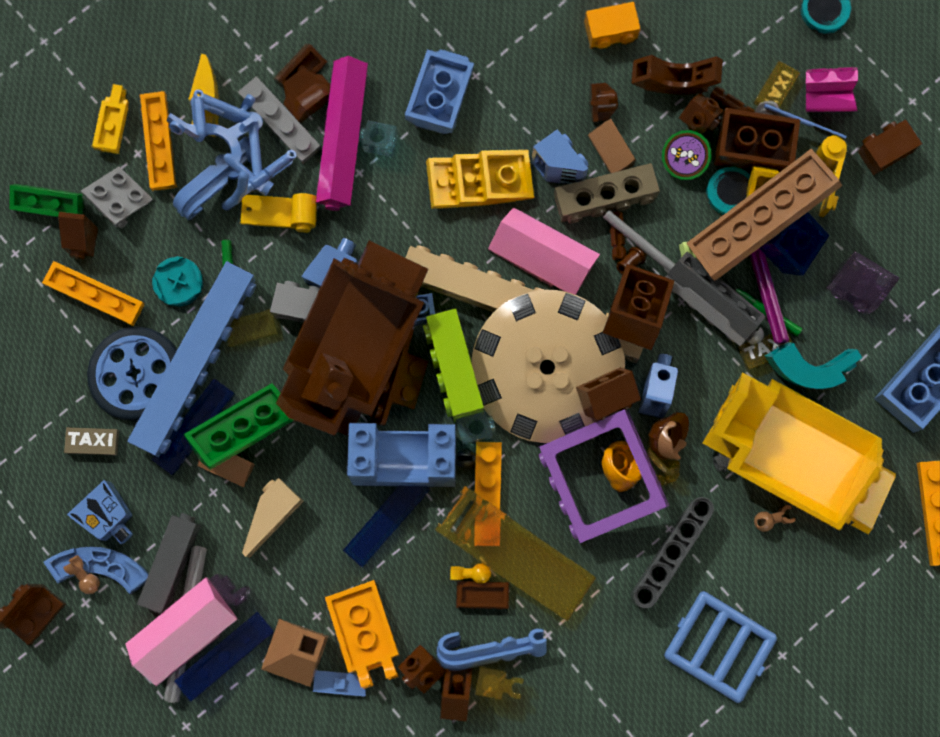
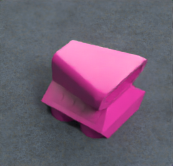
[806,67,858,112]

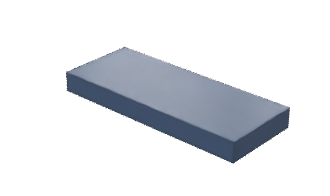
[313,670,366,696]

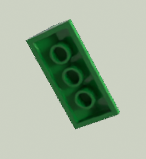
[184,383,294,470]

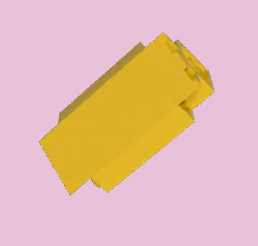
[703,372,896,535]

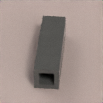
[137,513,201,613]

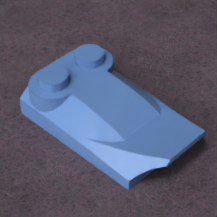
[405,50,474,134]

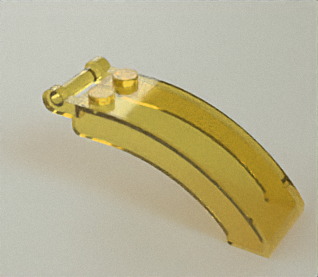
[435,486,596,622]

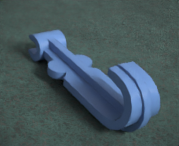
[173,137,261,220]
[437,629,547,671]

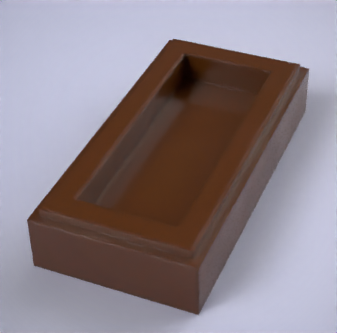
[456,581,509,609]

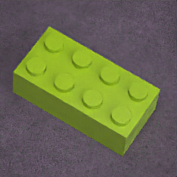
[423,309,484,422]

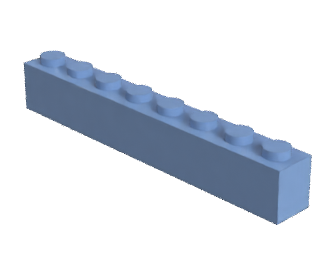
[127,261,257,458]

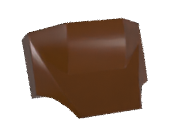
[283,68,331,124]

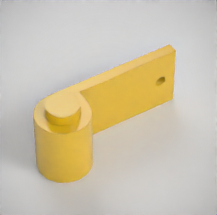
[815,136,847,217]
[240,193,317,233]

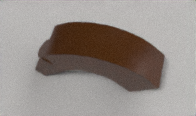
[631,55,723,95]

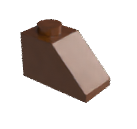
[58,212,98,259]
[440,668,472,722]

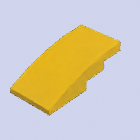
[426,150,534,209]

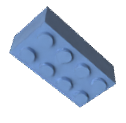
[874,325,940,433]

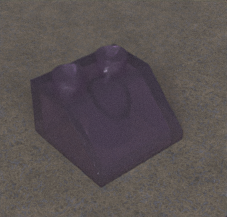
[827,251,899,314]

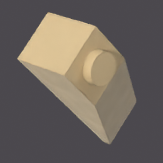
[242,478,304,557]

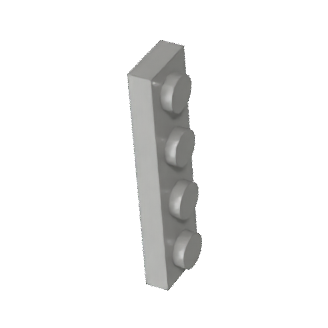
[238,76,321,164]

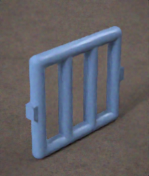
[664,591,777,703]

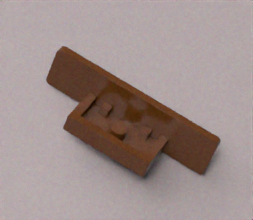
[370,329,428,426]

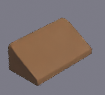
[588,119,635,173]
[198,455,255,487]

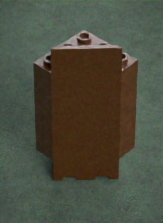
[276,240,429,436]

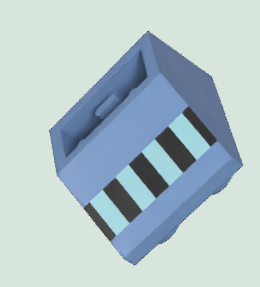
[531,129,588,184]

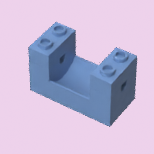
[347,423,456,487]

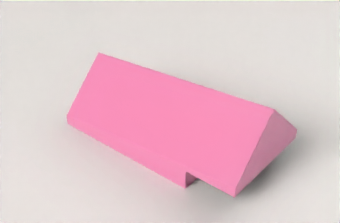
[488,207,600,295]
[126,577,238,686]

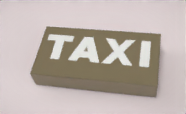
[64,427,119,456]

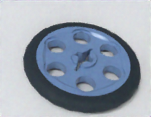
[87,327,177,421]

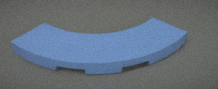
[43,547,149,594]

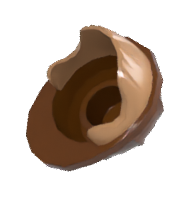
[648,412,689,460]

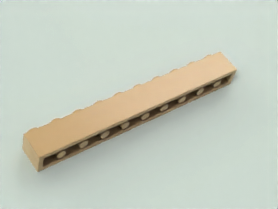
[405,245,643,363]

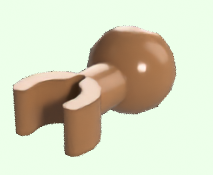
[754,505,796,532]
[63,555,100,594]

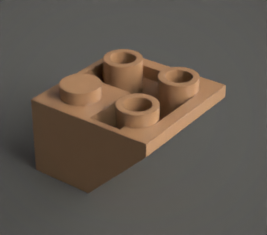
[261,619,329,687]

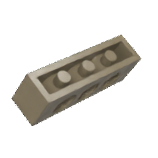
[554,163,660,224]

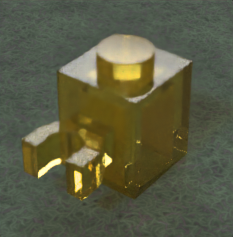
[475,666,524,699]

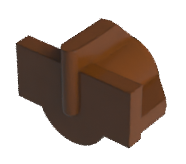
[589,83,618,122]

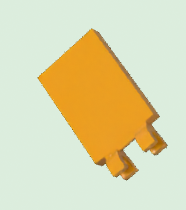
[325,580,399,689]

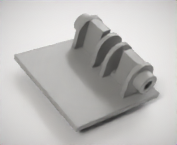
[81,167,153,228]

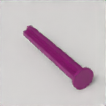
[749,246,789,345]

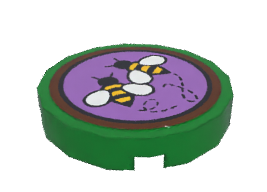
[662,130,712,180]

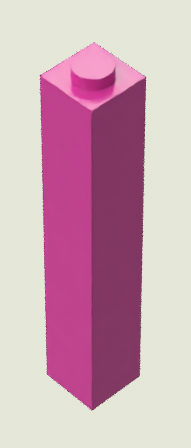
[316,56,368,211]

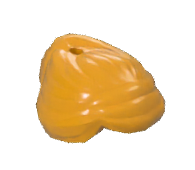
[602,440,642,492]

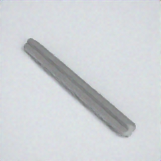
[164,546,207,703]

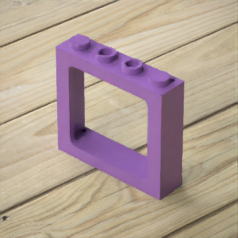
[539,409,669,543]

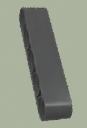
[631,497,714,608]

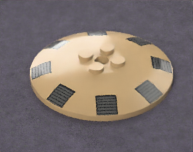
[471,290,625,443]

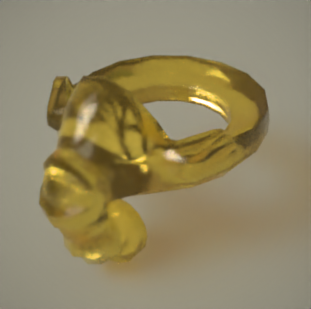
[646,447,681,486]

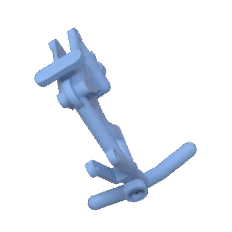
[166,89,296,210]

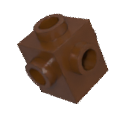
[679,93,723,135]
[398,644,446,694]

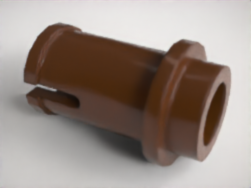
[616,246,647,274]

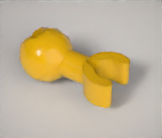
[450,563,491,584]

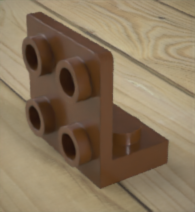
[0,584,66,645]

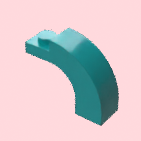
[765,342,862,389]

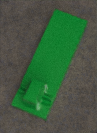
[9,184,84,217]

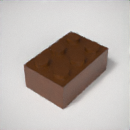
[714,108,800,173]
[602,264,675,350]

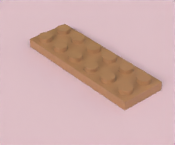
[686,148,842,281]

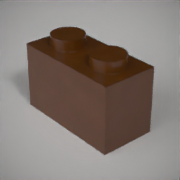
[857,119,922,176]
[576,367,641,421]

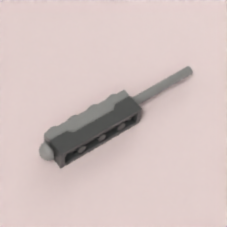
[603,210,766,346]

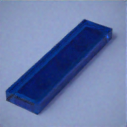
[152,379,235,476]
[343,485,431,568]
[174,611,274,702]

